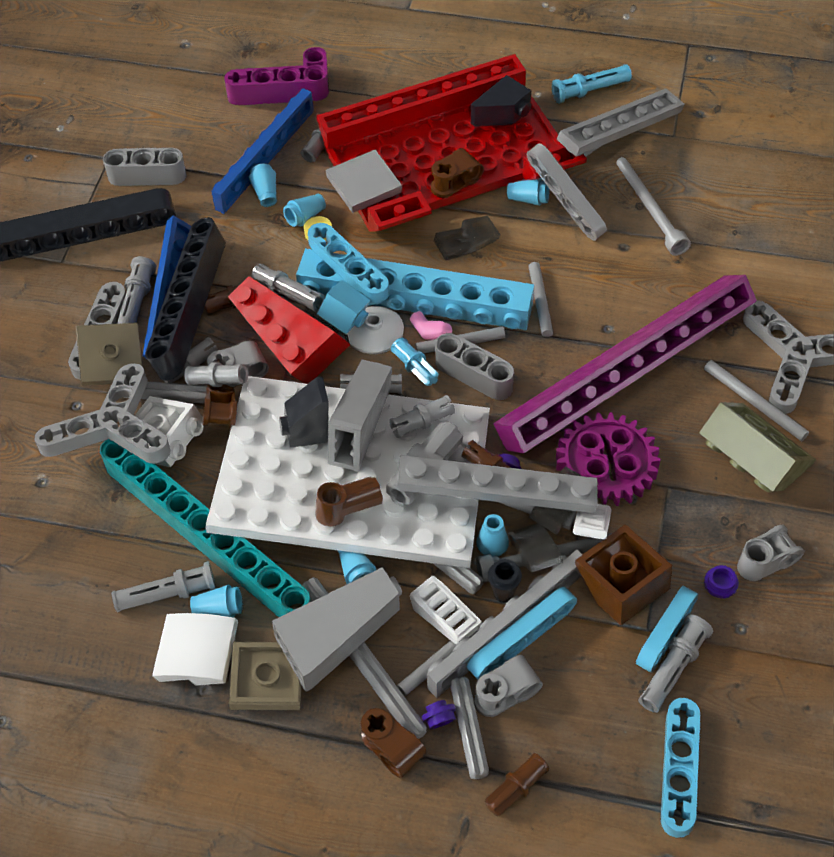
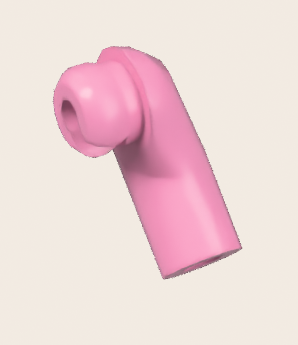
[410,311,452,341]

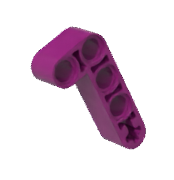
[224,47,329,105]

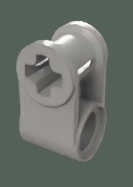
[207,340,269,387]
[737,524,805,581]
[474,655,543,717]

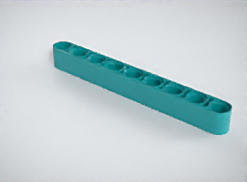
[100,439,311,617]

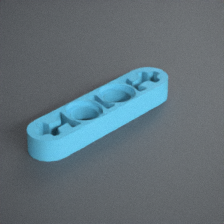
[308,223,389,303]
[467,586,577,680]
[661,698,700,838]

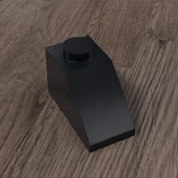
[471,75,532,126]
[279,377,329,448]

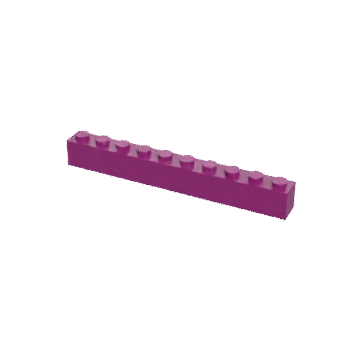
[493,274,757,453]

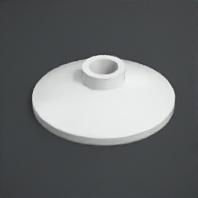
[345,306,404,354]

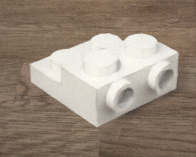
[126,396,204,467]

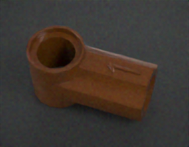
[315,476,383,527]

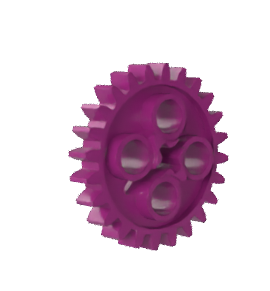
[556,412,661,506]

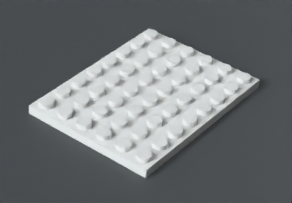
[206,376,490,568]

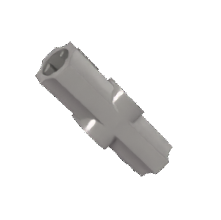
[386,421,463,506]

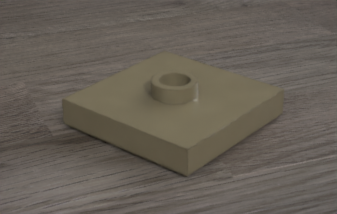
[76,323,142,386]
[229,642,301,710]

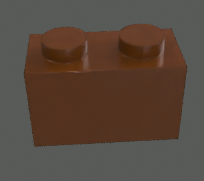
[575,524,673,625]

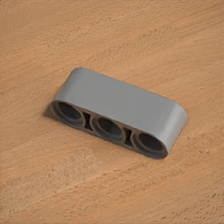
[103,148,187,186]
[435,333,514,400]

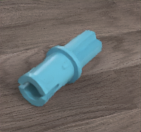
[391,337,439,386]

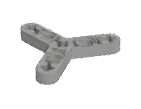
[743,300,834,414]
[35,363,171,463]

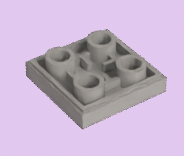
[326,150,402,213]

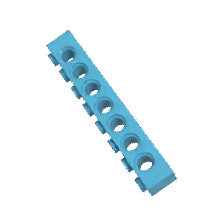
[296,248,534,330]

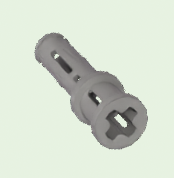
[117,256,157,324]
[111,561,216,612]
[638,614,713,713]

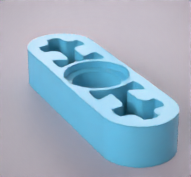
[636,586,699,673]

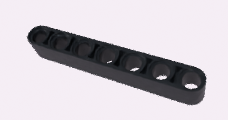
[0,188,176,262]
[145,217,226,381]

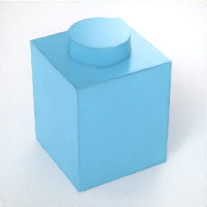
[317,280,370,334]

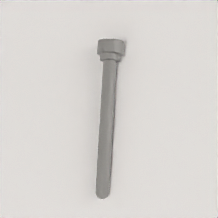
[617,157,691,256]

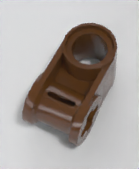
[431,148,484,198]
[202,384,237,428]
[361,708,427,778]

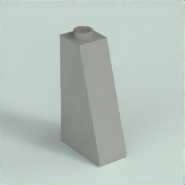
[328,360,392,472]
[272,567,402,692]

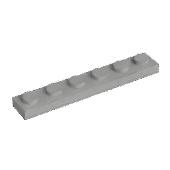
[557,88,685,156]
[396,455,597,513]
[427,550,583,698]

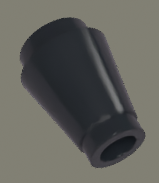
[488,559,522,603]

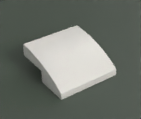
[152,613,238,686]

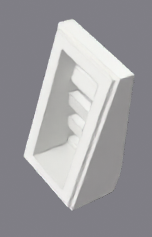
[573,504,612,540]
[410,576,482,645]

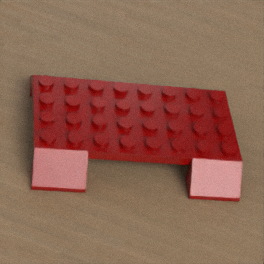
[316,54,587,231]

